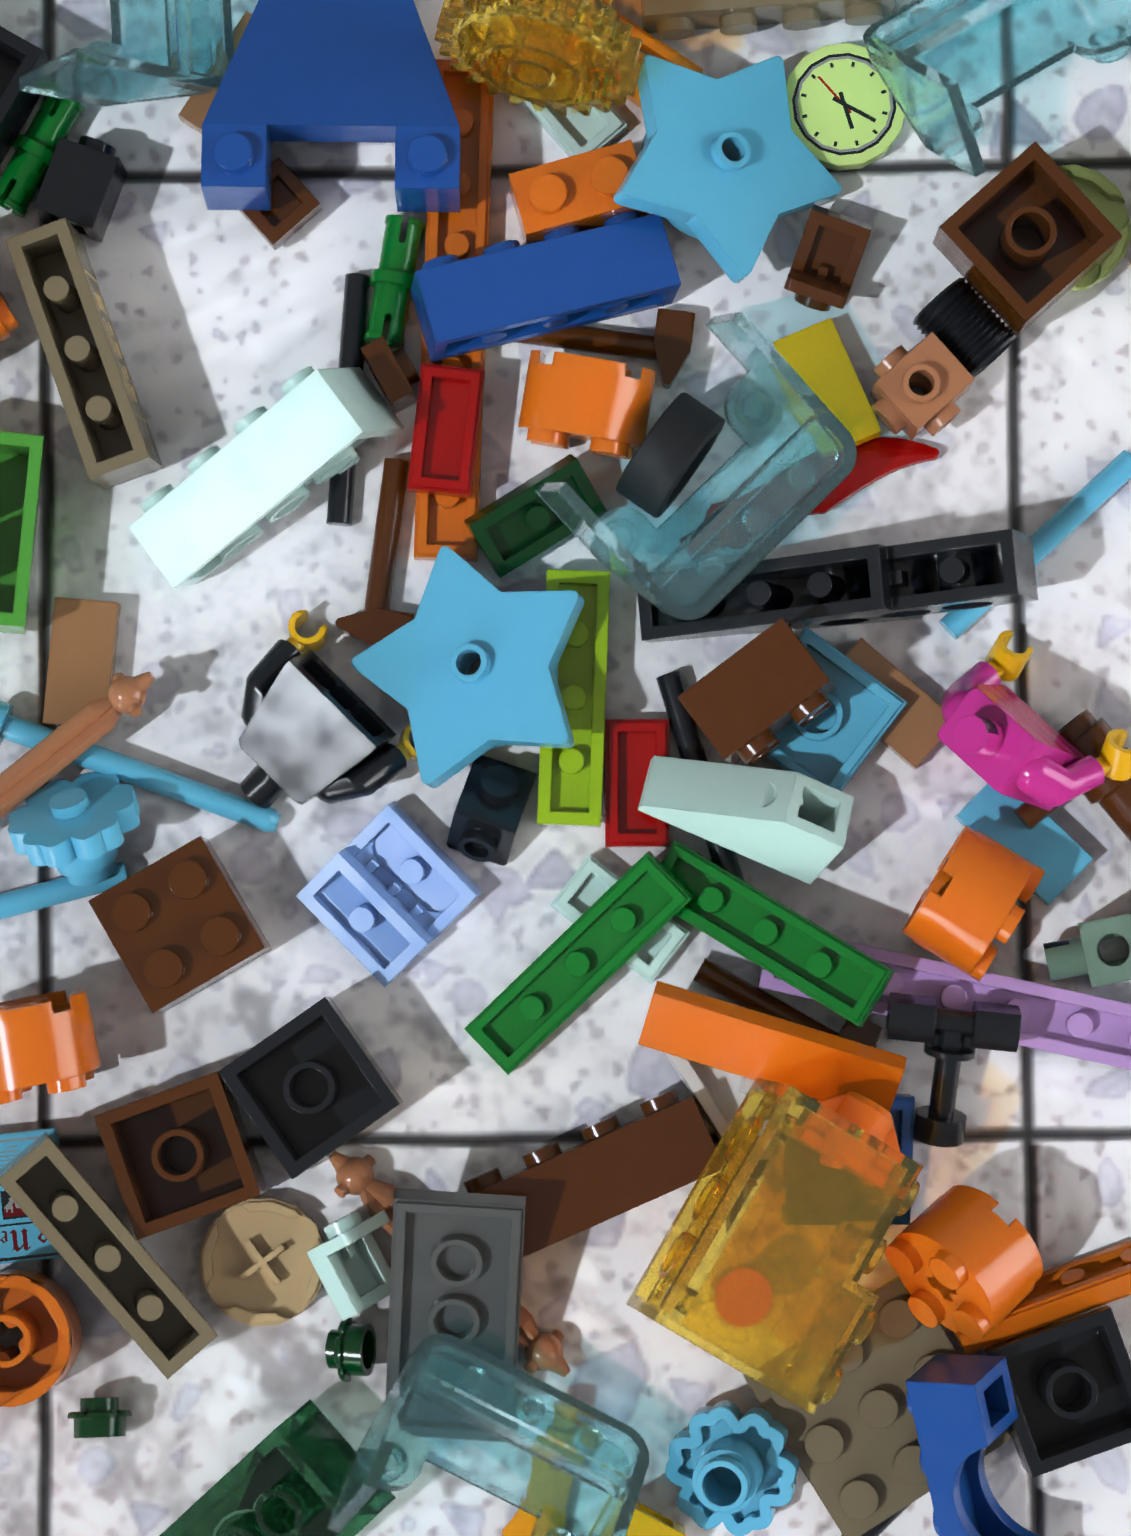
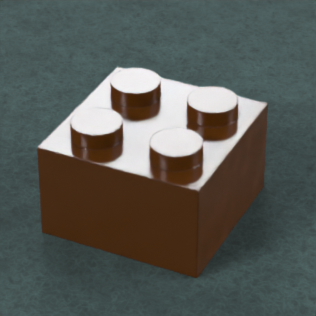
[933,141,1122,336]
[677,618,837,766]
[88,836,272,1013]
[94,1071,268,1240]

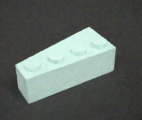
[128,366,404,589]

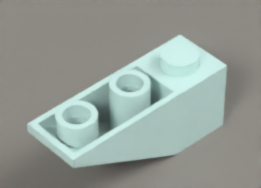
[638,755,855,885]

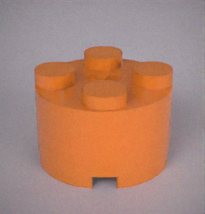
[518,350,656,460]
[902,826,1045,981]
[0,989,101,1104]
[884,1185,1043,1342]
[0,1269,82,1407]

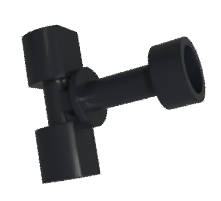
[885,992,1022,1147]

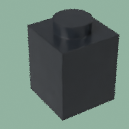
[33,136,128,243]

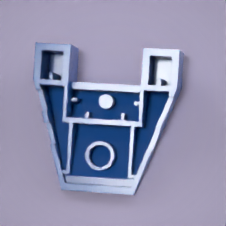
[201,0,461,213]

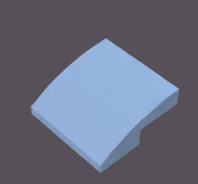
[296,801,483,987]

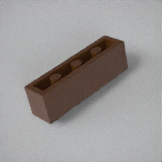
[463,1089,724,1257]

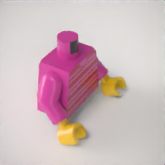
[937,630,1131,811]

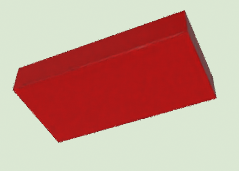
[407,363,485,499]
[605,719,669,847]

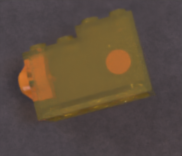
[626,1077,923,1415]

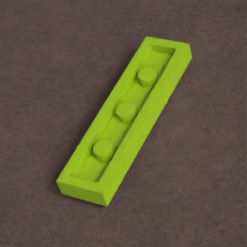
[537,569,610,827]

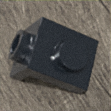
[446,755,537,866]

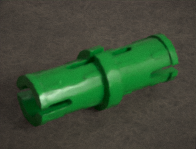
[0,88,85,218]
[364,214,426,348]

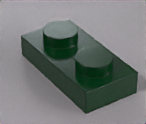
[464,454,607,578]

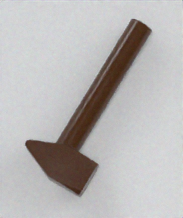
[514,308,695,389]
[335,458,415,647]
[693,958,885,1048]

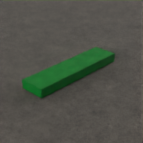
[661,840,895,1027]
[464,851,693,1075]

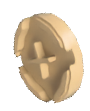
[199,1197,325,1326]

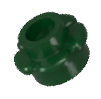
[325,1318,376,1382]
[68,1397,132,1438]

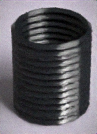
[913,278,1016,378]

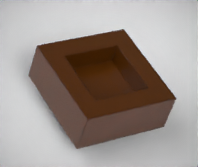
[239,157,322,250]
[361,336,420,414]

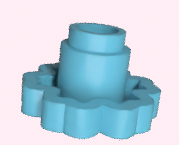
[8,772,140,887]
[665,1400,800,1536]

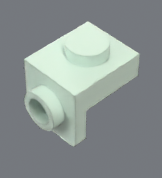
[306,1210,391,1321]

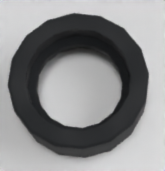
[616,392,725,518]

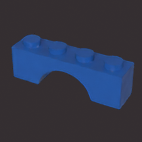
[906,1353,1039,1536]

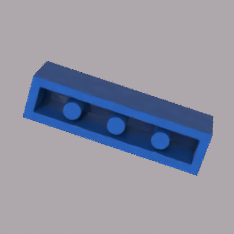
[410,211,681,362]

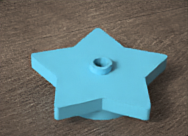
[613,55,842,283]
[351,546,585,789]

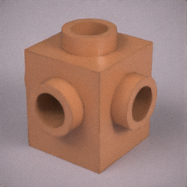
[870,332,975,440]

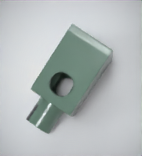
[1043,913,1131,988]

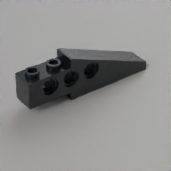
[636,529,1038,642]

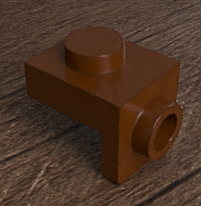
[784,205,873,311]

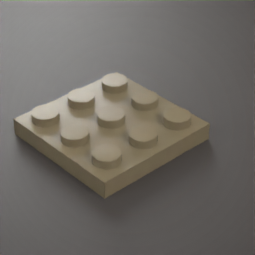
[743,1275,1012,1536]

